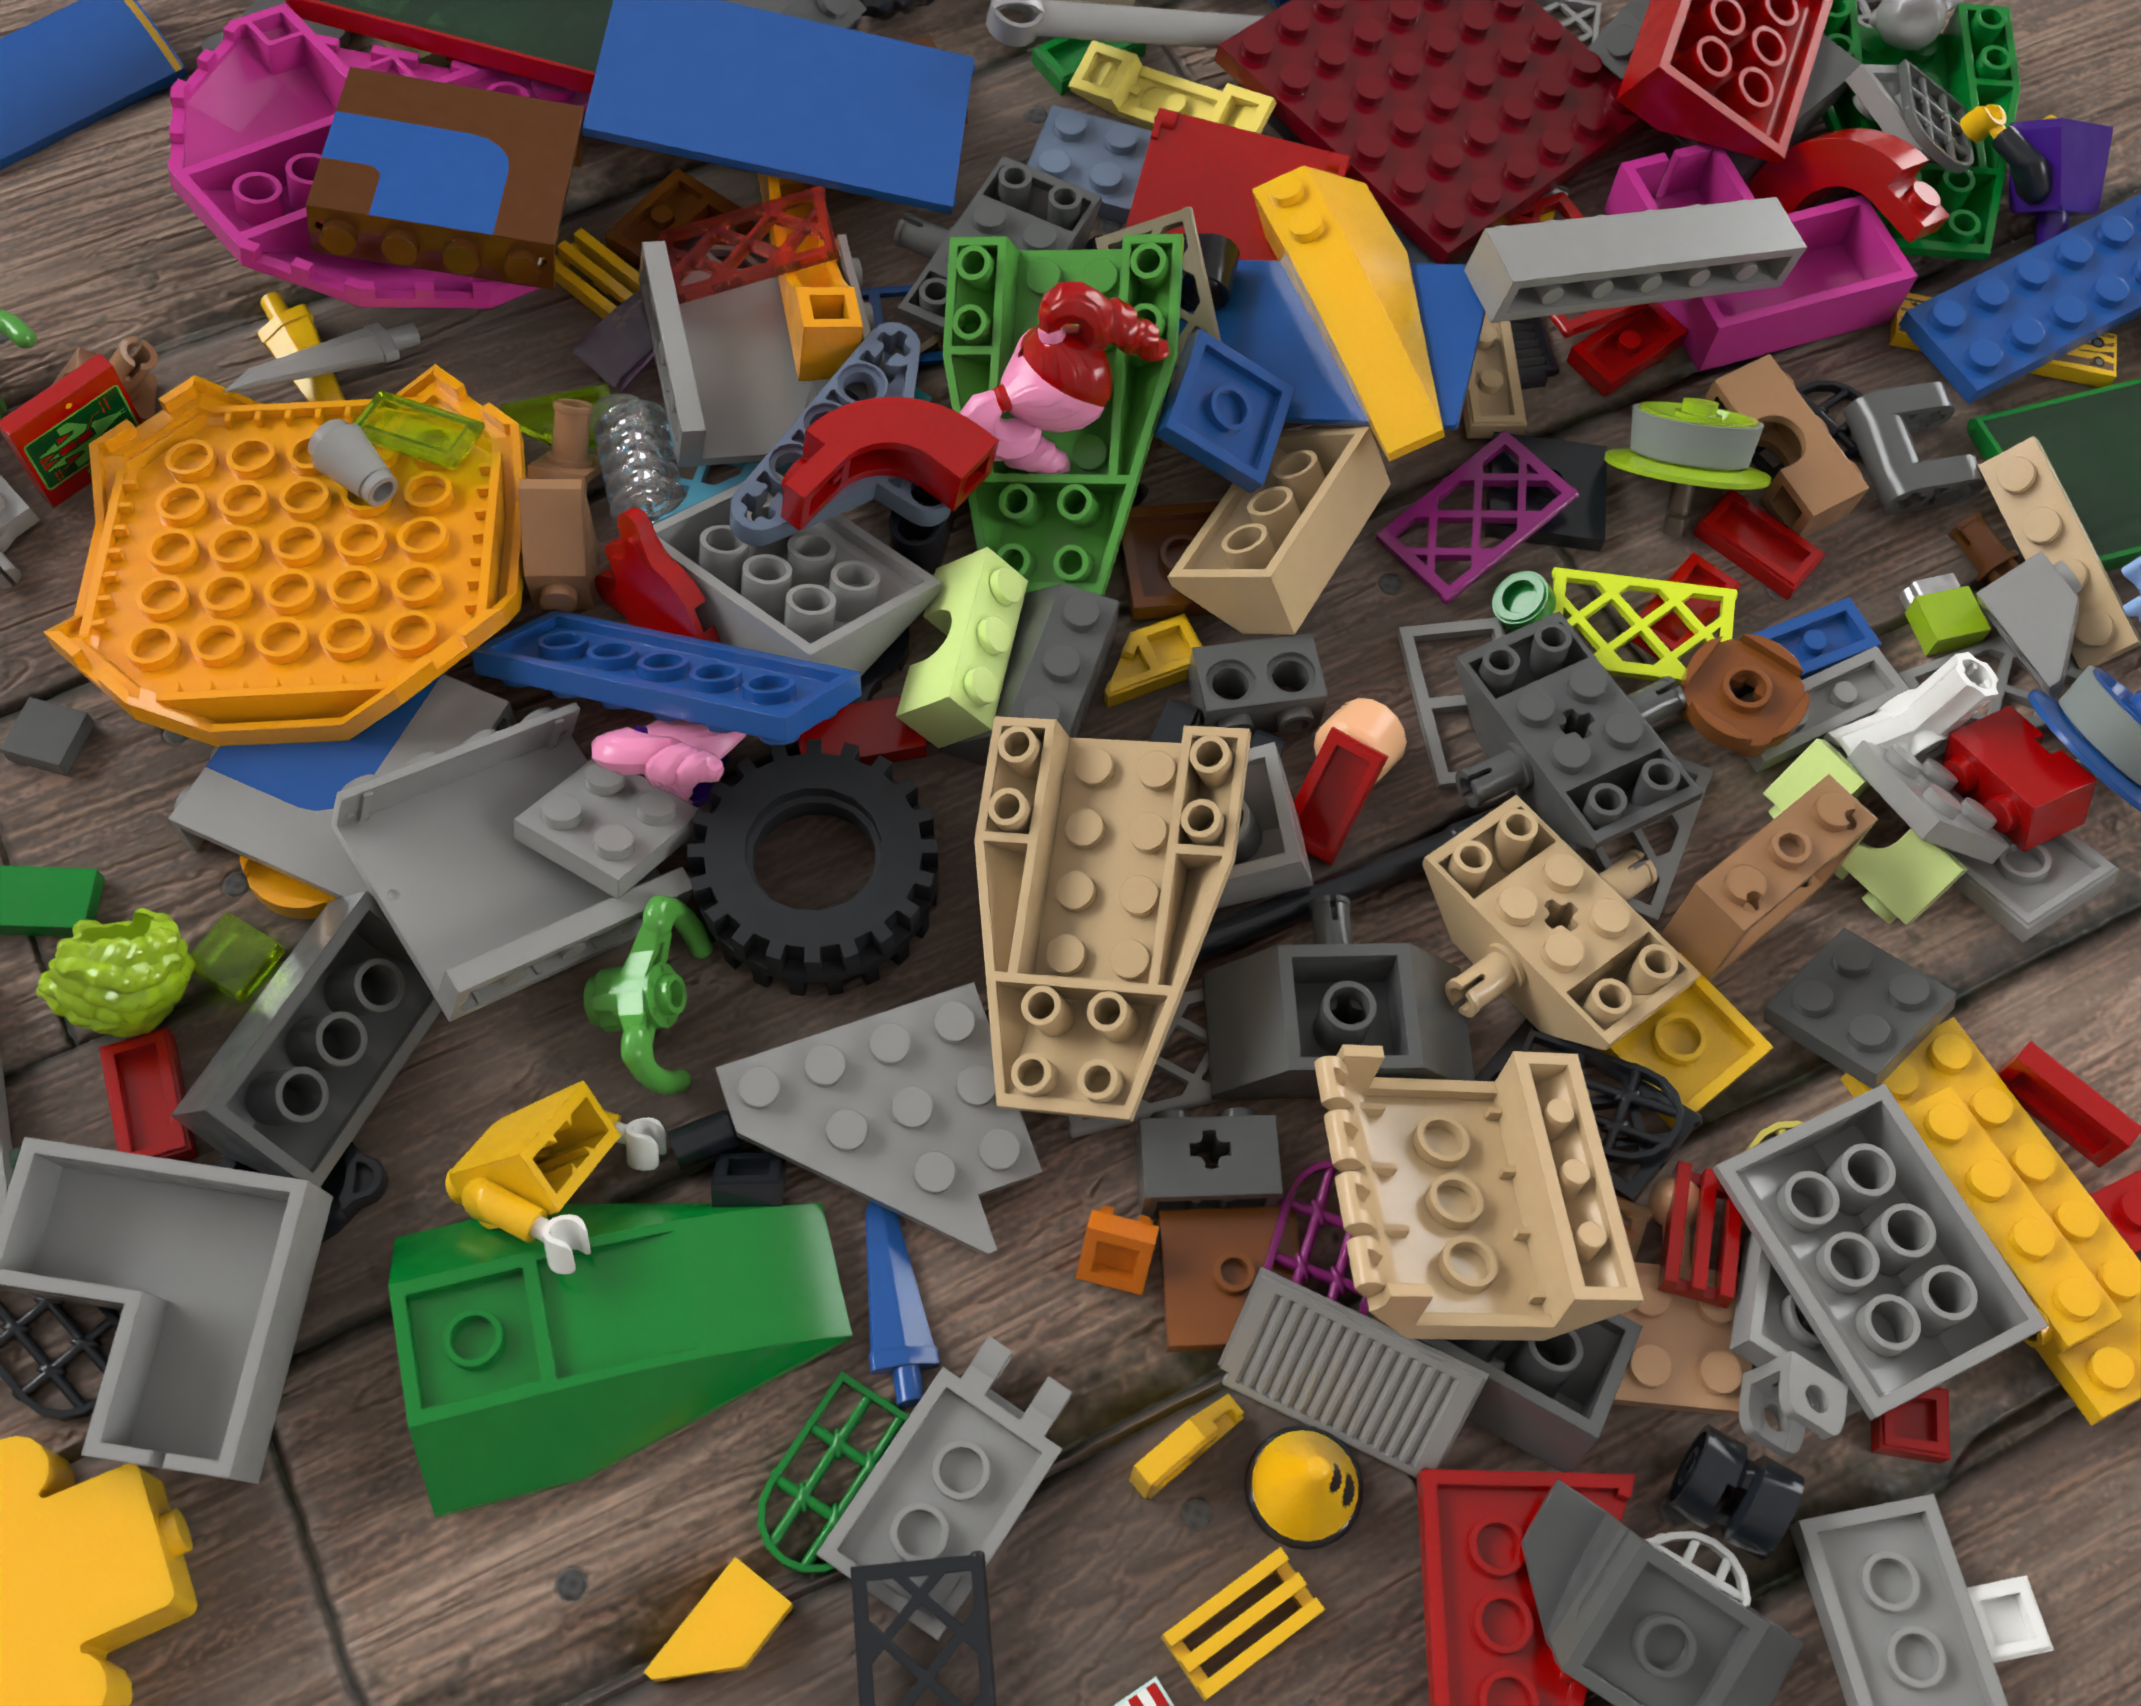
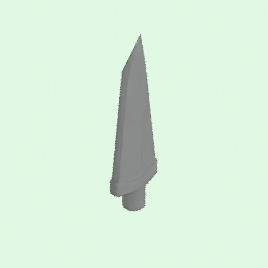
[223,322,420,393]

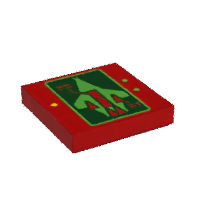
[0,353,143,508]

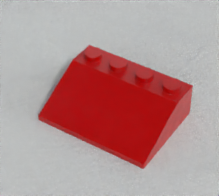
[1616,0,1833,164]

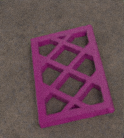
[1376,430,1579,605]

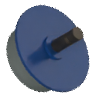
[2028,665,2141,812]

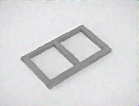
[1397,617,1505,790]

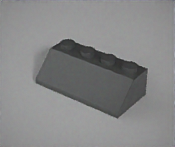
[171,891,442,1188]

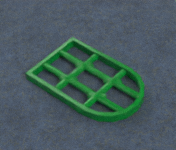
[758,1371,910,1574]

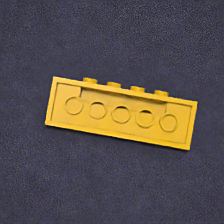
[1840,1017,2141,1426]

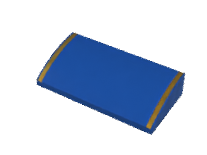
[0,0,188,170]

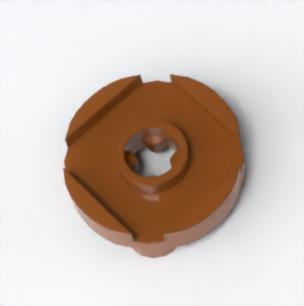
[1680,634,1810,758]

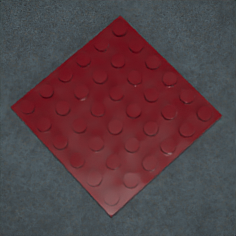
[1214,0,1647,264]

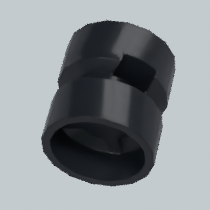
[1666,1424,1804,1560]

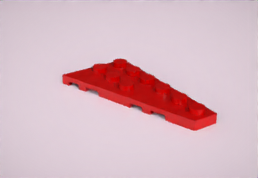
[1416,1469,1636,1706]

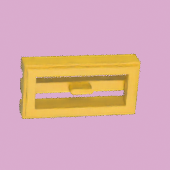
[541,228,645,332]
[1161,1547,1325,1702]

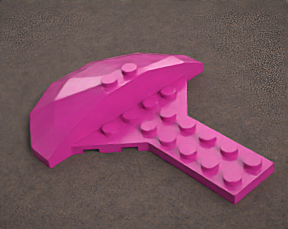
[168,3,609,309]

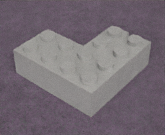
[0,1137,333,1484]

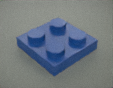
[1154,329,1295,493]

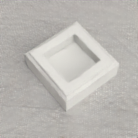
[1967,1575,2054,1664]

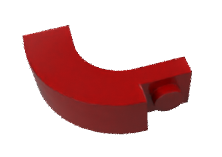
[1747,128,1950,243]
[781,397,999,531]

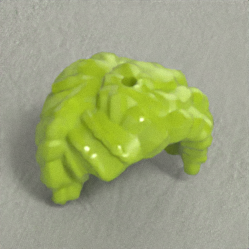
[36,908,196,1038]

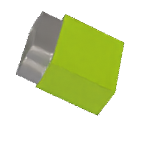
[1899,573,1991,656]

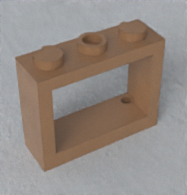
[1661,774,1878,983]

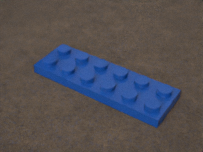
[1898,194,2141,404]
[472,610,862,745]

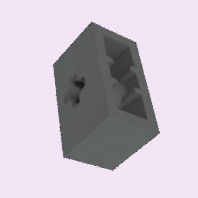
[1135,1107,1283,1218]

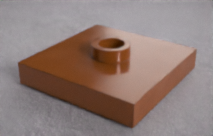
[1157,1206,1303,1352]

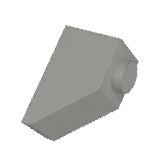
[1977,551,2082,699]

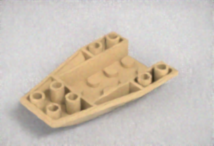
[974,716,1251,1122]

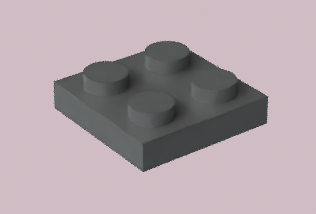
[1764,928,1957,1089]

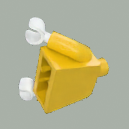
[445,1080,666,1274]

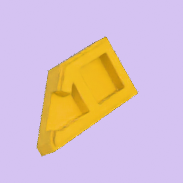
[1103,613,1202,708]
[644,1557,794,1683]

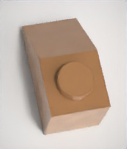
[518,479,600,613]

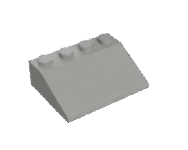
[653,472,942,676]
[1712,1083,2048,1421]

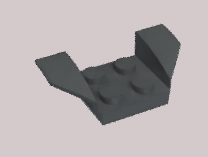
[1521,1479,1805,1706]

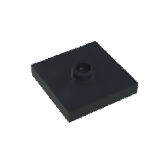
[1485,432,1607,552]

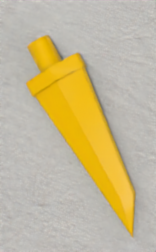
[257,292,345,402]

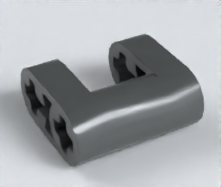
[1843,382,1986,515]

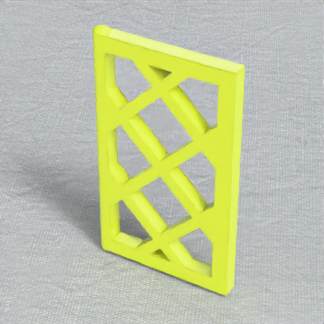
[1552,567,1738,684]

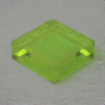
[190,912,285,1003]

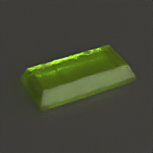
[353,390,485,471]

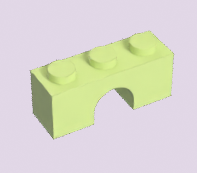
[896,547,1028,748]
[1763,738,1968,925]

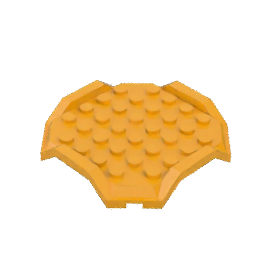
[44,364,526,748]

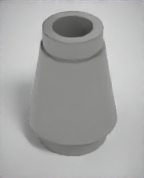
[308,419,398,507]

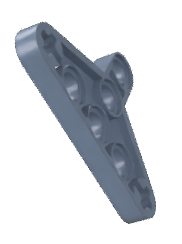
[730,322,951,546]

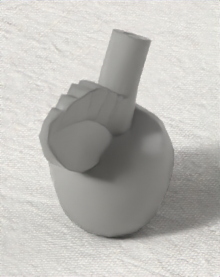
[1870,0,1964,51]

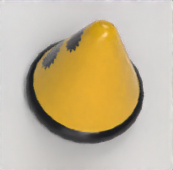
[1244,1425,1364,1550]

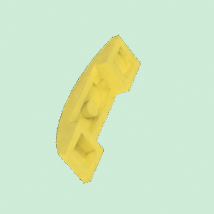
[1068,40,1276,134]

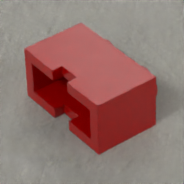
[1942,706,2097,852]

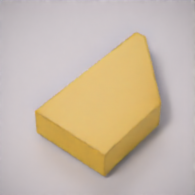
[1129,1394,1245,1499]

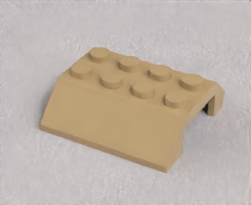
[1314,1044,1644,1341]

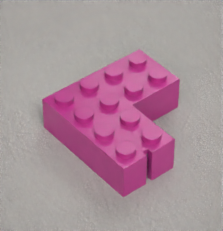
[1604,143,1918,372]

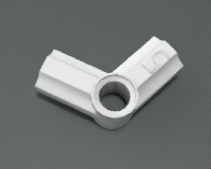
[1823,652,1999,763]

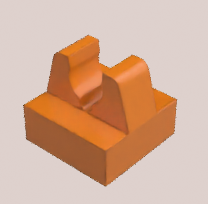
[1075,1206,1159,1295]

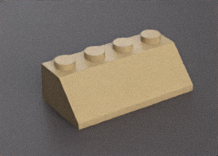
[1167,426,1391,636]

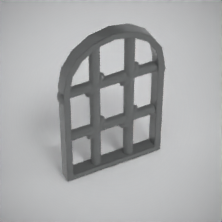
[1897,58,1974,174]

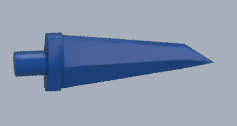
[865,1201,940,1408]

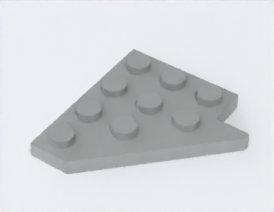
[716,982,1042,1257]

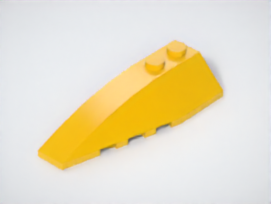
[1252,165,1445,462]

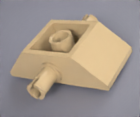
[1422,795,1701,1051]

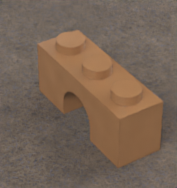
[1703,354,1869,538]

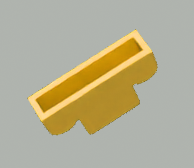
[0,1436,197,1706]

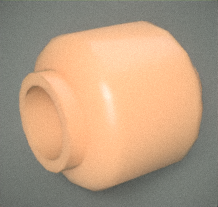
[1314,698,1407,785]

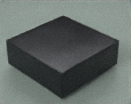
[711,1153,787,1207]

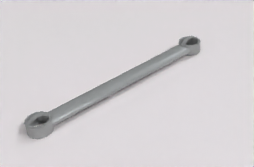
[986,0,1265,49]

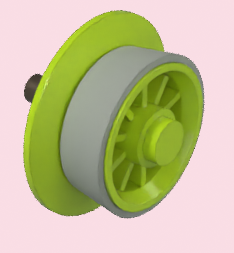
[1604,398,1771,537]

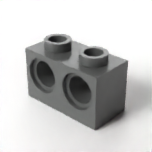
[1187,633,1328,735]

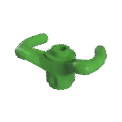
[584,895,713,1096]

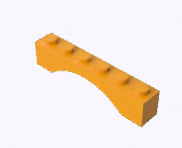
[757,173,863,381]

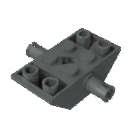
[894,156,1102,335]
[1455,611,1703,850]
[1202,895,1475,1100]

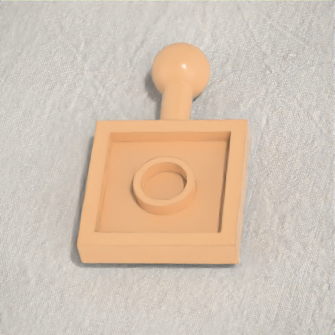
[1613,1176,1752,1417]

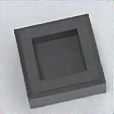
[0,697,95,776]

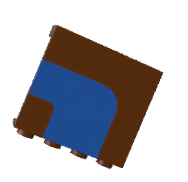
[306,67,585,290]

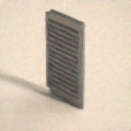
[1217,1267,1489,1478]

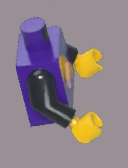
[1960,104,2113,247]

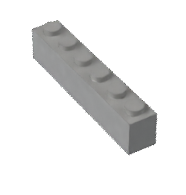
[1464,197,1807,323]

